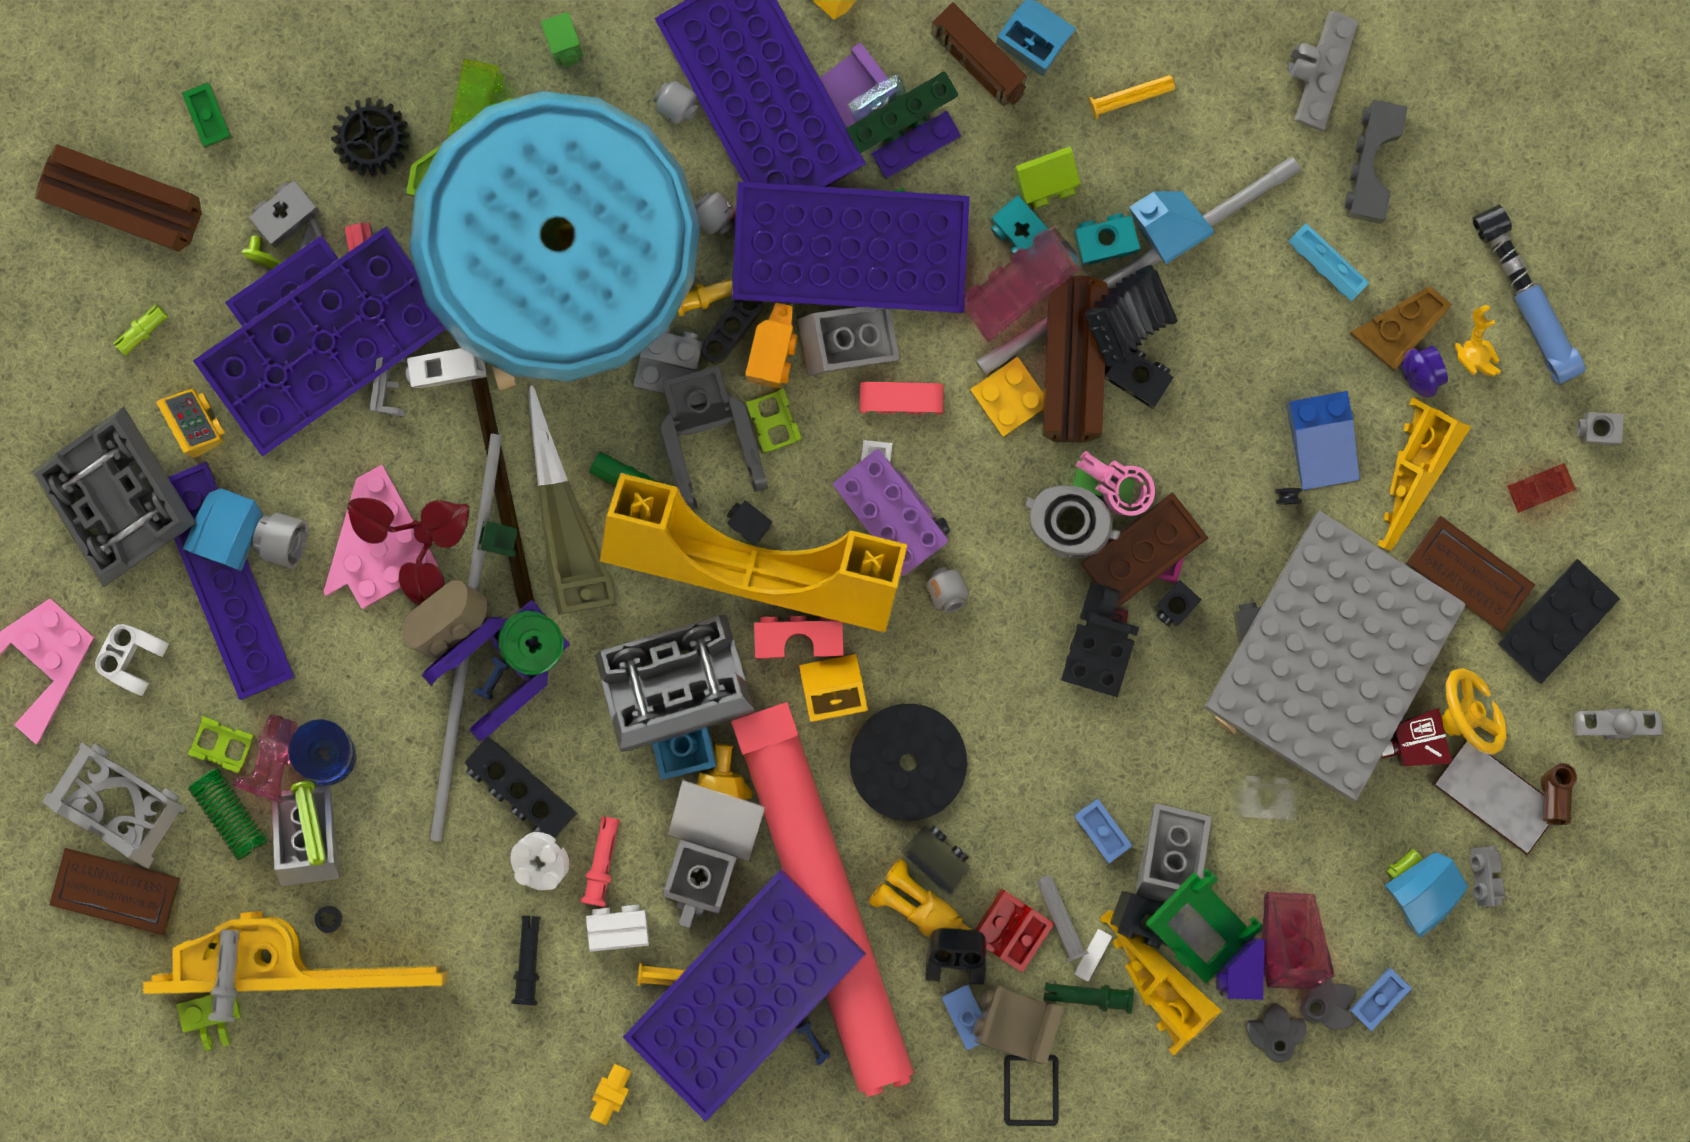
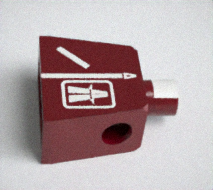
[1381,708,1452,766]

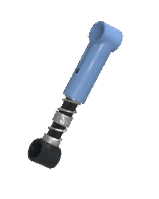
[1472,204,1586,385]

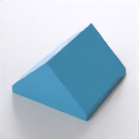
[652,728,717,780]

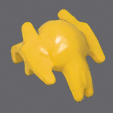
[1454,305,1501,377]

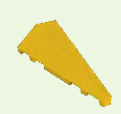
[1100,910,1222,1056]

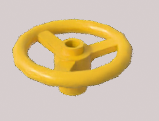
[1441,668,1507,755]

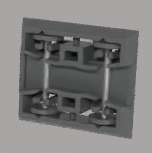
[31,407,196,587]
[595,615,755,752]

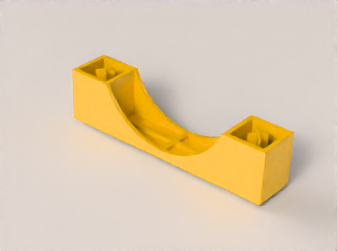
[600,473,907,633]

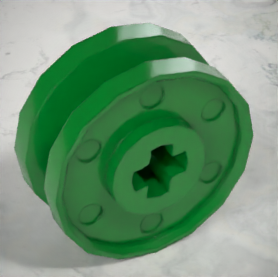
[498,611,564,675]

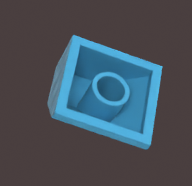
[1129,191,1214,264]

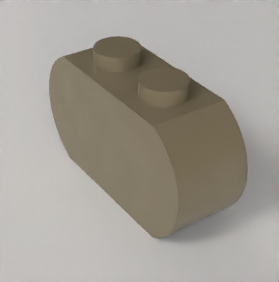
[402,580,487,659]

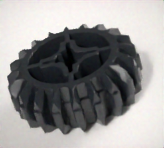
[331,98,411,177]

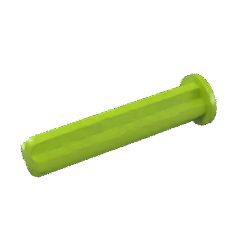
[291,781,326,866]

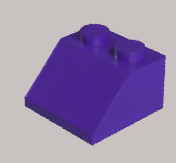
[1216,938,1265,1000]

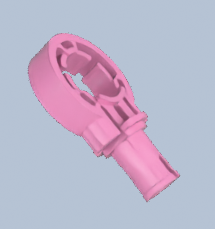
[1076,451,1155,516]

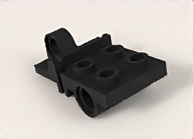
[1061,582,1139,697]

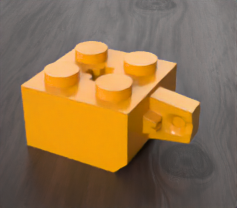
[745,303,798,389]

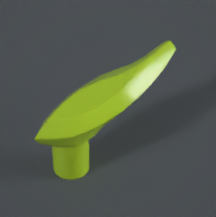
[241,236,283,269]

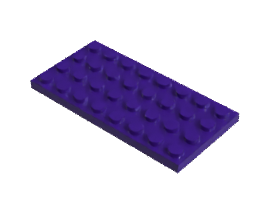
[655,0,867,187]
[731,181,970,313]
[623,869,866,1121]

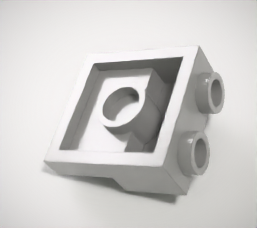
[633,328,703,394]

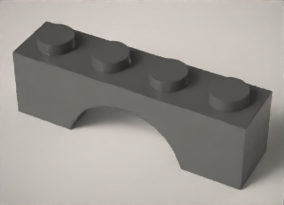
[1344,100,1408,224]

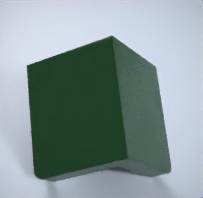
[477,521,517,557]

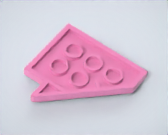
[324,465,439,609]

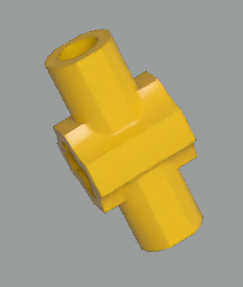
[589,1063,632,1126]

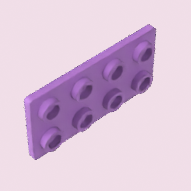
[833,449,949,576]

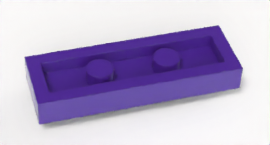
[871,111,961,179]

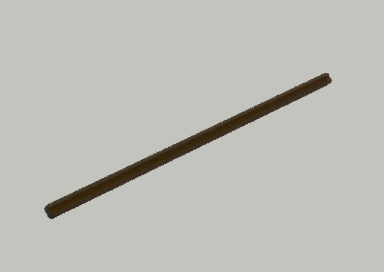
[471,377,534,610]

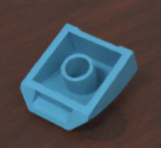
[183,488,263,571]
[1385,852,1468,938]

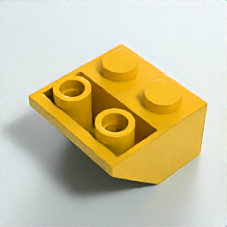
[799,654,868,723]

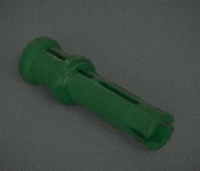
[1044,982,1134,1014]

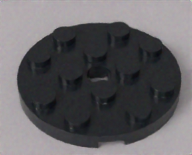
[850,703,967,821]

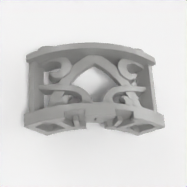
[42,743,186,868]

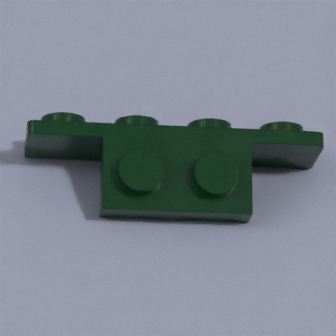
[846,71,958,153]

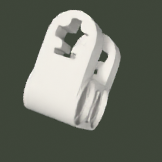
[95,624,169,696]

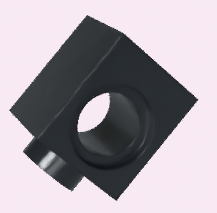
[727,500,773,546]
[1154,580,1202,627]

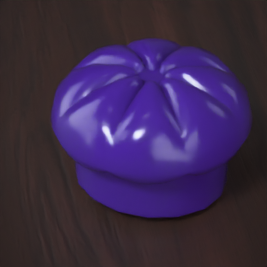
[1402,345,1448,398]

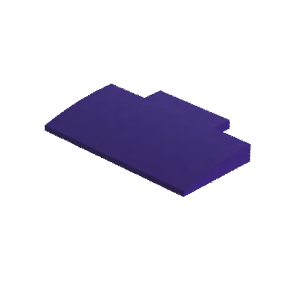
[193,226,446,456]

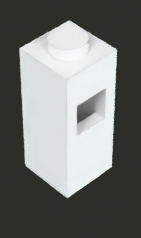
[406,348,487,388]

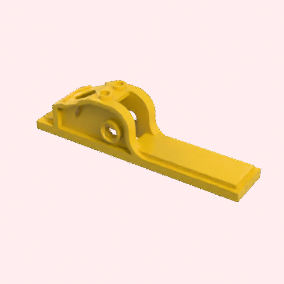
[143,911,448,994]

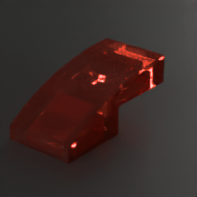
[1507,463,1576,513]

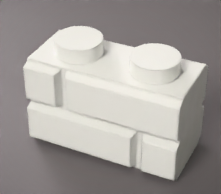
[586,904,650,952]

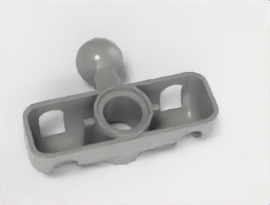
[1573,709,1663,739]

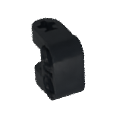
[925,928,986,985]

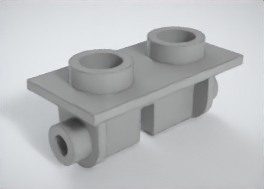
[1470,846,1505,906]

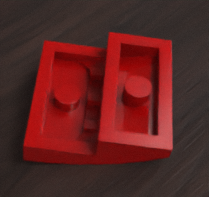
[975,889,1055,973]

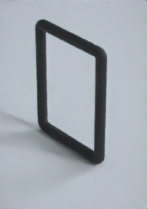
[1004,1055,1059,1126]

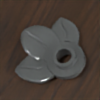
[1300,972,1355,1030]
[1247,1003,1306,1063]

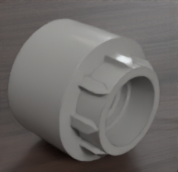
[252,512,309,569]

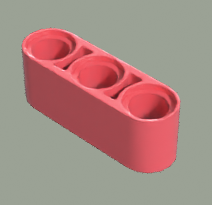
[859,382,944,415]

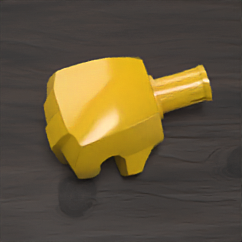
[697,743,753,800]

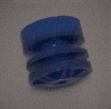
[288,719,357,786]

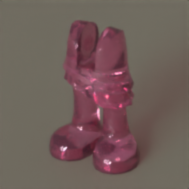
[232,714,298,802]

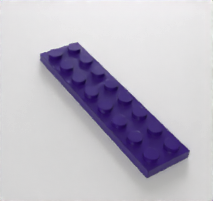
[168,461,296,700]

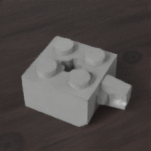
[663,839,737,928]

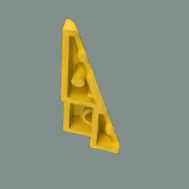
[1378,397,1472,551]

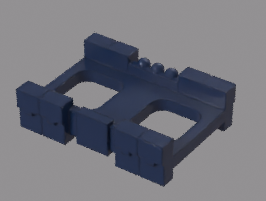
[473,656,511,700]
[796,1020,830,1066]

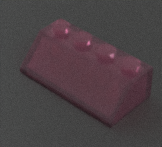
[964,227,1080,343]

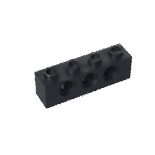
[464,736,578,839]

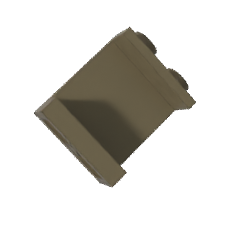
[973,985,1064,1064]

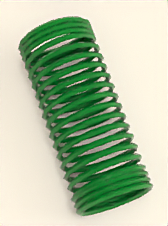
[188,768,268,861]

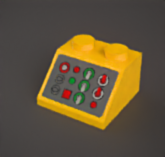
[156,388,226,459]

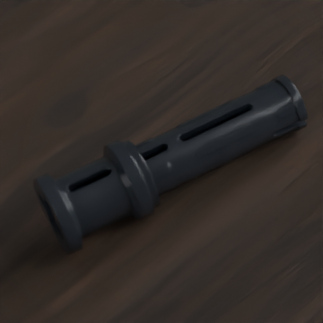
[511,915,541,1006]

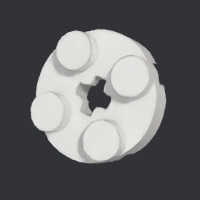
[510,832,569,890]

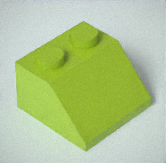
[1013,146,1081,210]

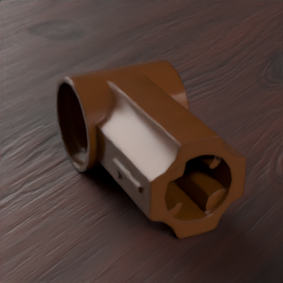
[1540,763,1577,826]

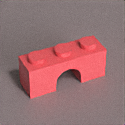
[754,616,843,659]

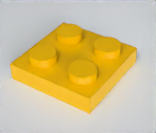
[970,357,1044,437]

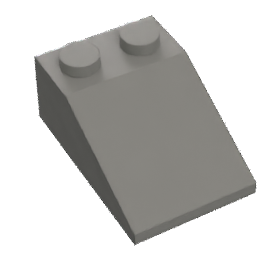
[797,307,900,376]
[272,785,340,886]
[1135,803,1212,909]

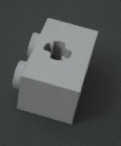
[249,181,320,248]

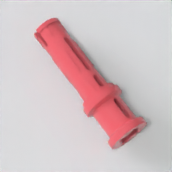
[580,816,620,907]

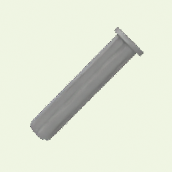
[1037,875,1089,962]

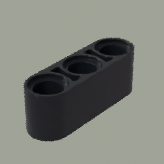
[702,300,763,364]

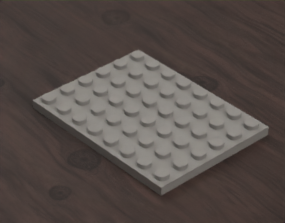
[1204,510,1466,802]

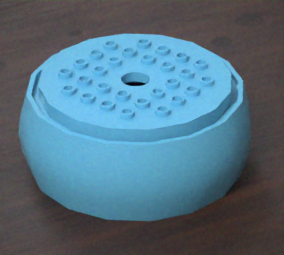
[410,91,700,382]

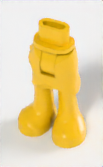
[868,858,971,938]

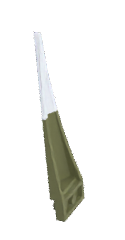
[528,385,616,615]

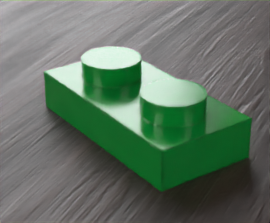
[182,82,232,148]

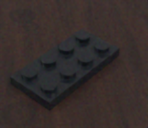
[1497,559,1620,684]

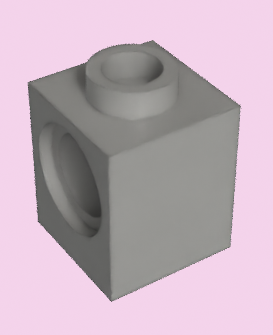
[1577,412,1624,446]

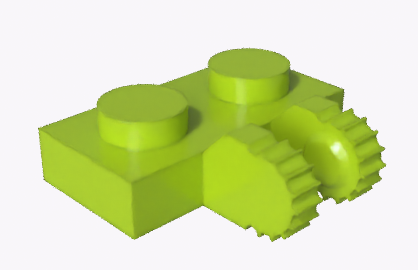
[176,995,242,1051]

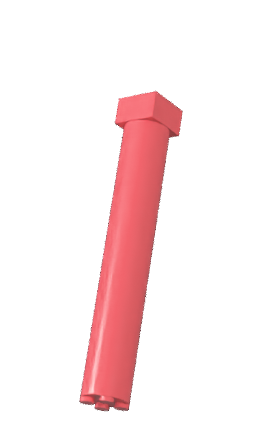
[731,702,915,1097]

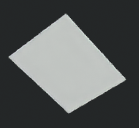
[668,780,765,861]

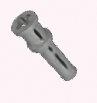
[208,930,240,1022]

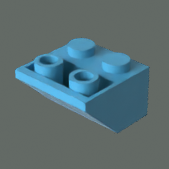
[996,0,1076,76]

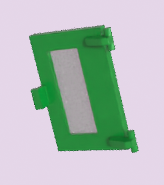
[1145,868,1264,984]

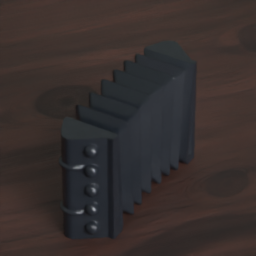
[1084,265,1178,366]

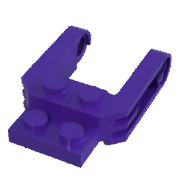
[421,600,571,742]

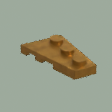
[1349,286,1452,372]

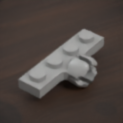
[1288,11,1358,130]

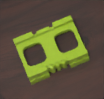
[745,388,802,453]
[188,716,255,774]

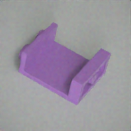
[820,42,896,127]

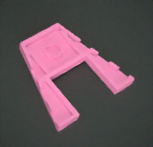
[0,599,95,745]

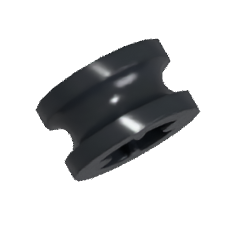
[1275,488,1302,505]
[315,906,342,933]

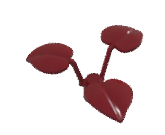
[347,497,469,606]

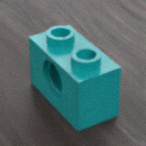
[1073,213,1140,267]

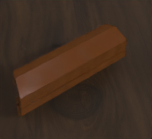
[34,144,202,252]
[1042,275,1109,442]

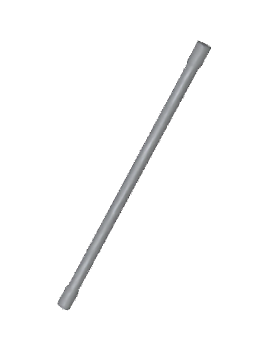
[976,156,1301,375]

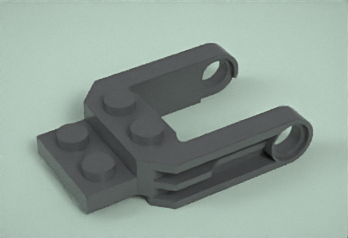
[660,365,768,510]

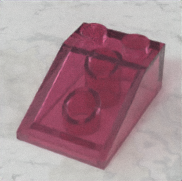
[1262,892,1335,989]

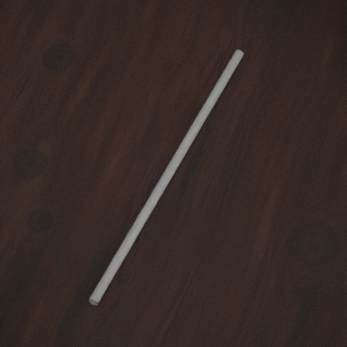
[430,434,502,842]

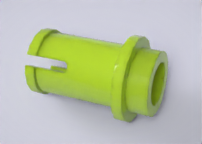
[1386,848,1423,880]

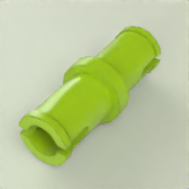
[113,303,169,356]

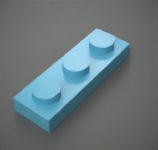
[1288,223,1369,302]

